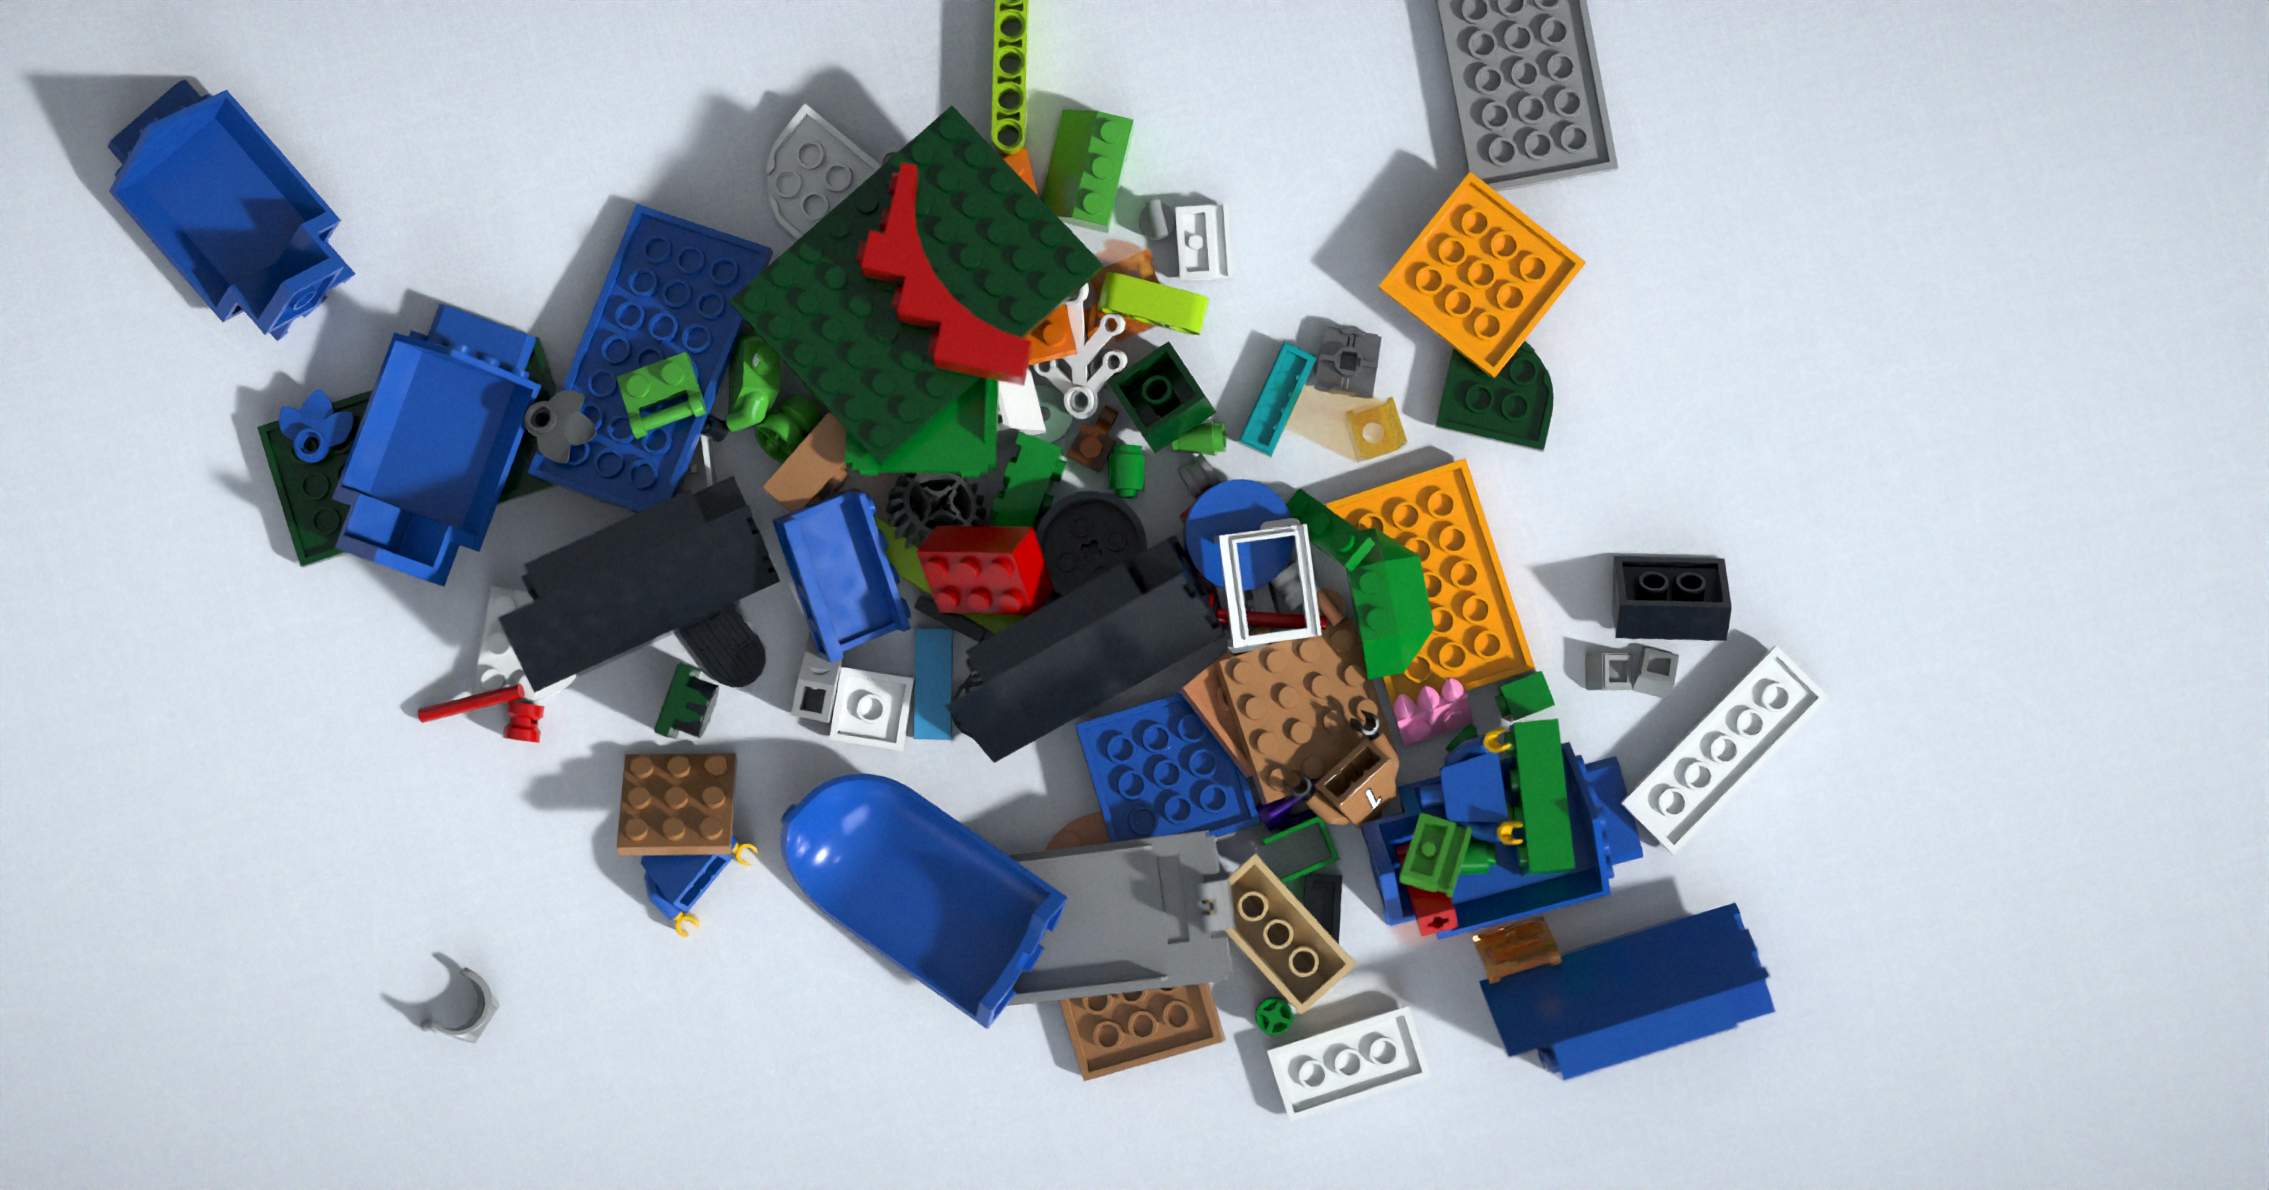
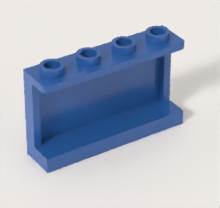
[772,488,911,663]

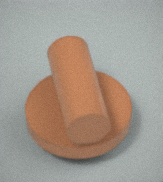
[1316,588,1346,626]

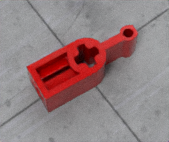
[1395,843,1458,937]

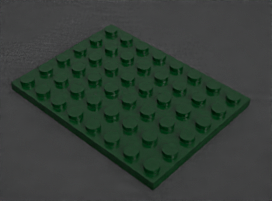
[729,105,1103,467]

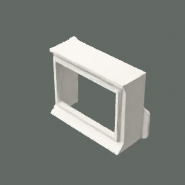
[1213,518,1322,653]

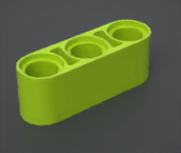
[1097,272,1210,335]

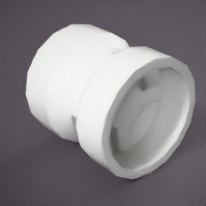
[1270,561,1321,610]

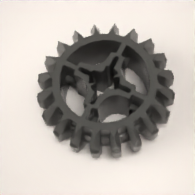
[886,473,987,550]

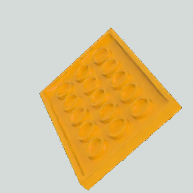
[1325,458,1536,710]

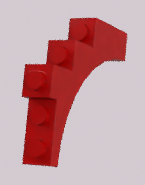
[857,162,1032,386]

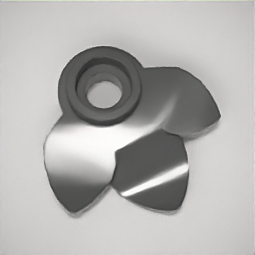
[524,390,597,463]

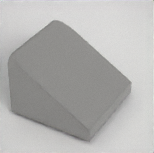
[1633,646,1679,698]
[1585,653,1632,690]

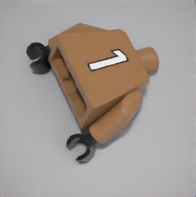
[1283,710,1400,829]

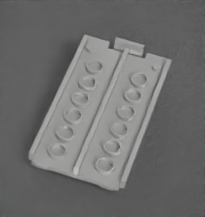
[1007,830,1236,1006]

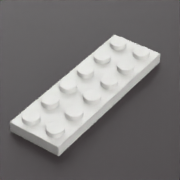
[1619,645,1829,856]

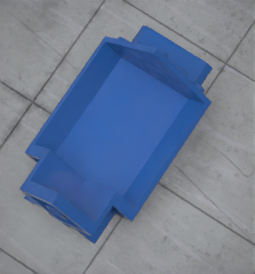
[107,79,355,342]
[332,303,541,587]
[1361,742,1643,940]
[1479,902,1776,1081]

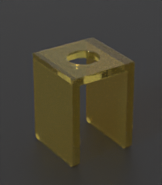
[1343,397,1407,463]

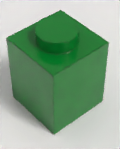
[1494,670,1555,722]

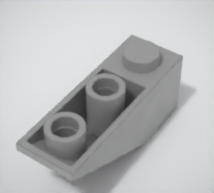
[791,632,845,723]

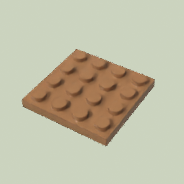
[1214,619,1398,805]
[1059,983,1226,1081]

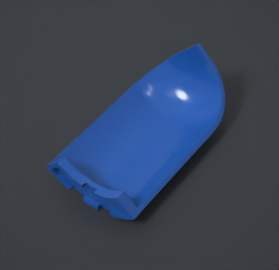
[780,774,1068,1029]

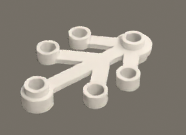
[1034,283,1128,419]

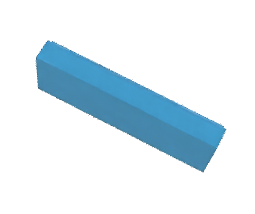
[914,628,953,740]

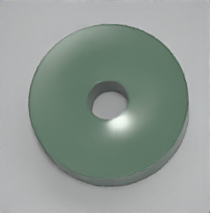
[1032,385,1073,443]

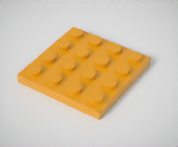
[1378,172,1586,379]

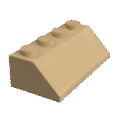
[1208,853,1357,1015]

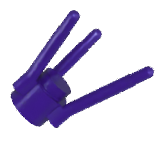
[1256,776,1324,832]

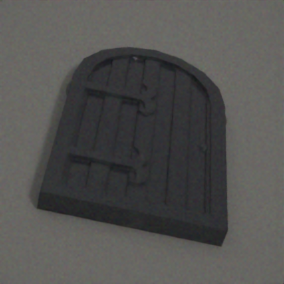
[679,606,766,688]

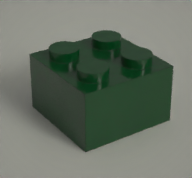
[1107,341,1217,453]

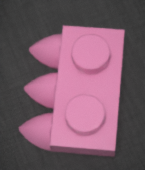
[1393,677,1474,746]

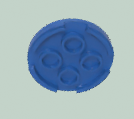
[1183,479,1294,591]

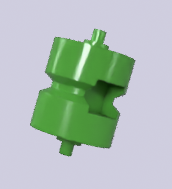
[755,394,823,463]

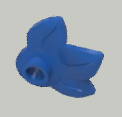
[279,389,354,463]

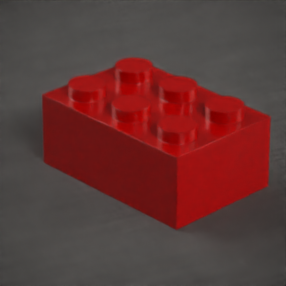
[916,526,1054,615]

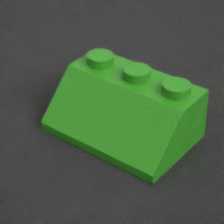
[1041,110,1134,233]

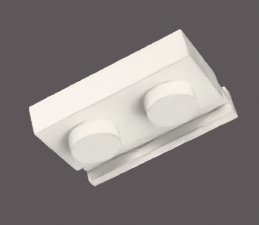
[1175,203,1233,282]

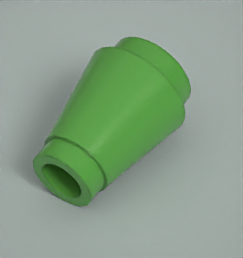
[1172,419,1226,456]

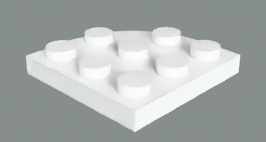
[766,103,882,240]
[473,586,578,703]

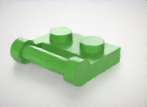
[616,352,707,439]

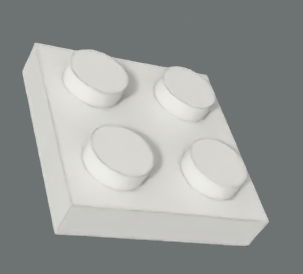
[829,667,915,752]

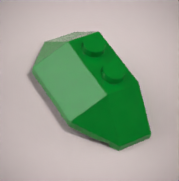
[1345,528,1434,680]

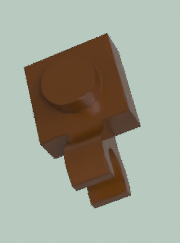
[1066,405,1119,473]

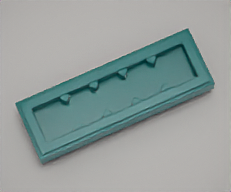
[1238,341,1317,457]

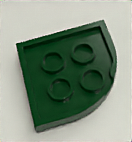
[1435,340,1554,452]

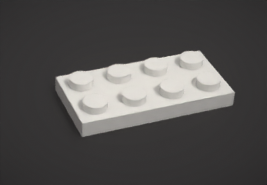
[1267,1005,1431,1122]

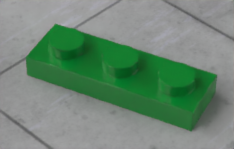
[1286,488,1375,572]

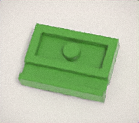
[1399,812,1473,897]

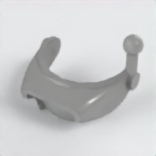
[420,967,500,1043]

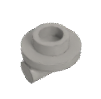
[1139,199,1175,240]

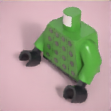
[702,333,780,442]

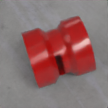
[502,701,545,743]

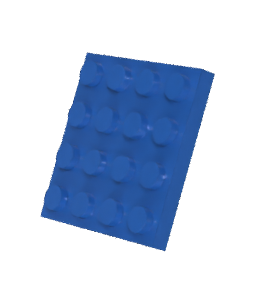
[1075,693,1261,843]

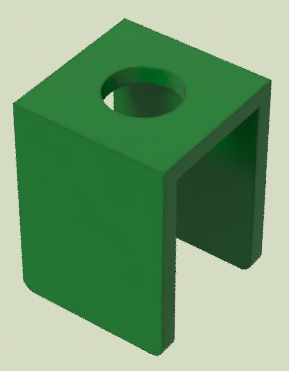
[1260,816,1341,884]

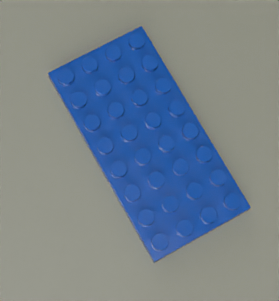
[527,204,773,513]

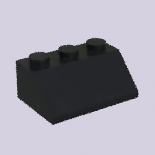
[1612,556,1732,641]

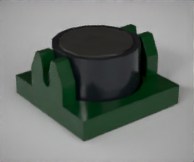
[654,662,719,739]

